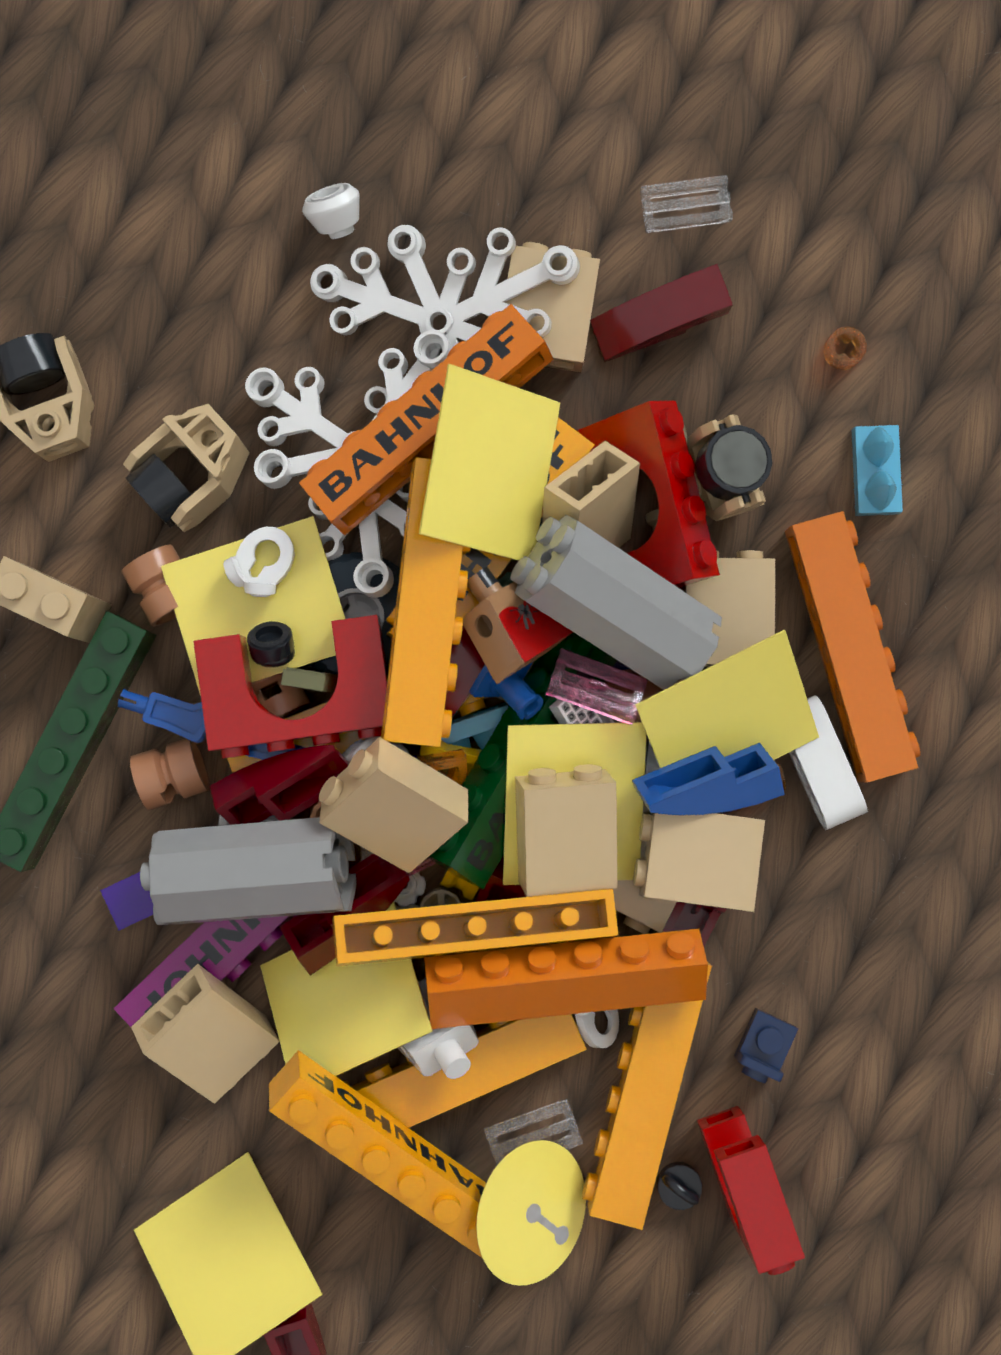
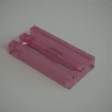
[545,648,648,725]

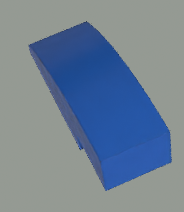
[632,743,785,815]

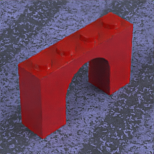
[576,401,720,588]
[193,615,388,759]
[697,1106,805,1275]

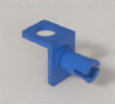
[469,661,543,720]

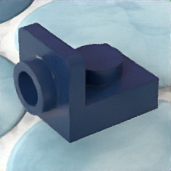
[734,1008,798,1084]

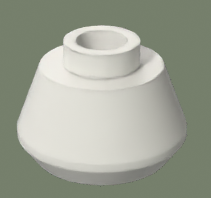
[302,183,360,239]

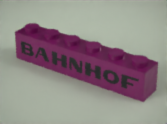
[113,915,297,1027]

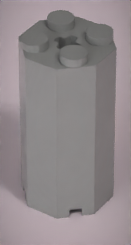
[510,515,722,690]
[140,817,356,925]

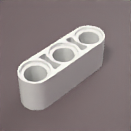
[789,695,868,830]

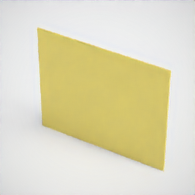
[419,364,560,561]
[161,516,346,696]
[635,629,819,768]
[503,722,647,885]
[260,902,433,1076]
[134,1152,323,1355]

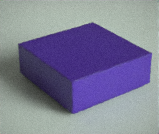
[100,872,153,931]

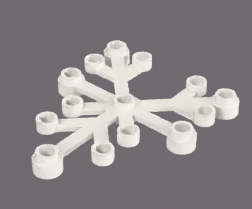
[310,225,580,414]
[245,330,452,598]

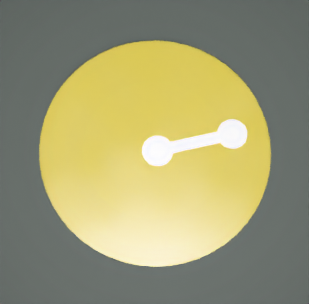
[476,1140,586,1286]

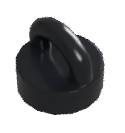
[247,621,295,667]
[657,1162,702,1210]

